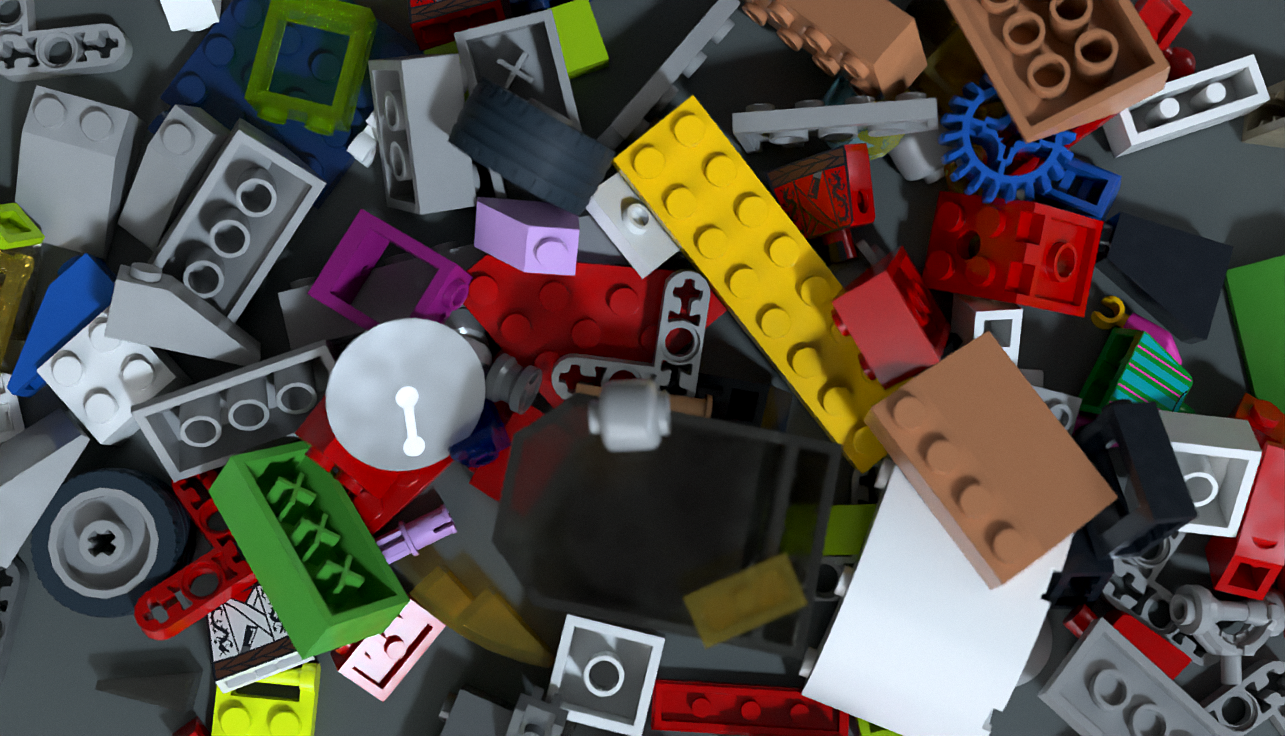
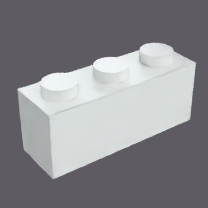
[1102,54,1271,158]

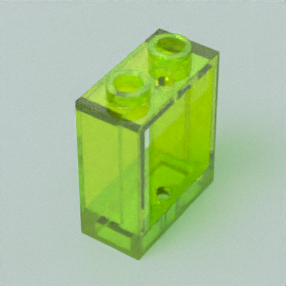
[244,0,378,136]

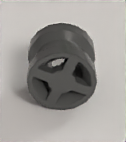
[485,353,543,415]

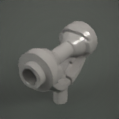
[1169,584,1285,685]

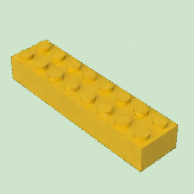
[611,95,914,474]

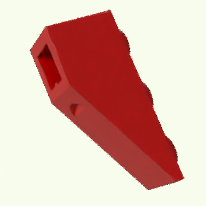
[1205,440,1285,601]

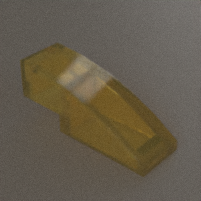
[409,564,557,668]

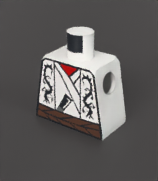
[206,584,315,694]

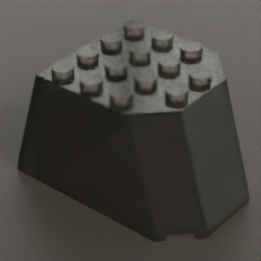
[492,392,843,660]

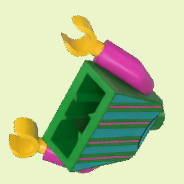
[1072,296,1196,447]

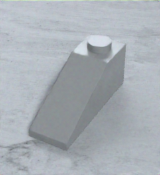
[118,104,231,252]
[104,262,261,366]

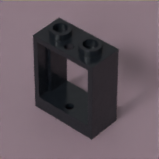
[1072,399,1199,561]

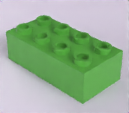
[208,441,410,660]

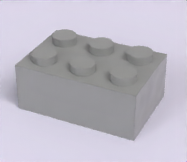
[368,54,480,215]

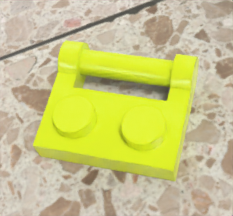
[211,662,321,736]

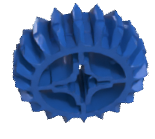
[937,73,1077,204]

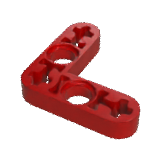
[134,469,258,640]

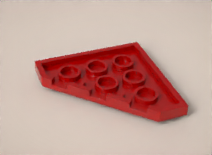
[463,253,727,435]

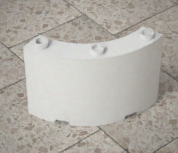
[798,458,1074,736]

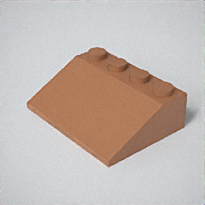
[944,0,1170,144]
[863,330,1118,590]

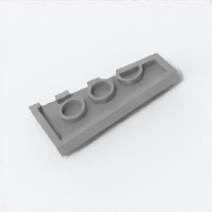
[596,0,741,151]

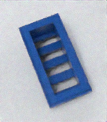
[1034,158,1122,221]

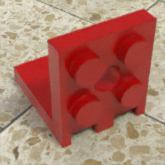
[922,191,1104,317]

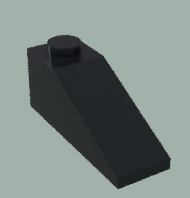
[659,366,793,442]

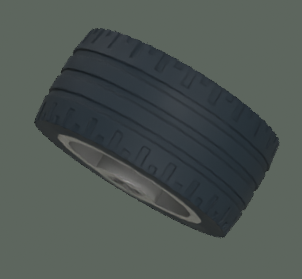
[448,76,615,215]
[30,468,196,618]

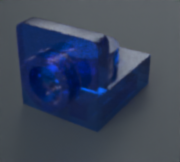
[448,398,512,468]

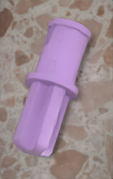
[374,504,458,564]

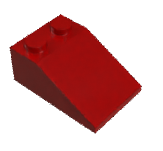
[831,245,952,391]

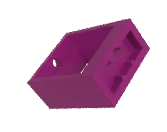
[307,208,473,331]

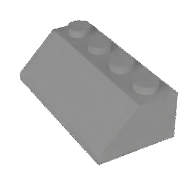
[147,118,326,323]
[131,339,342,482]

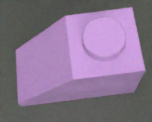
[474,197,580,276]

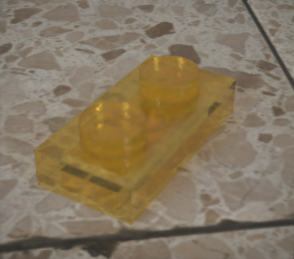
[683,552,808,649]

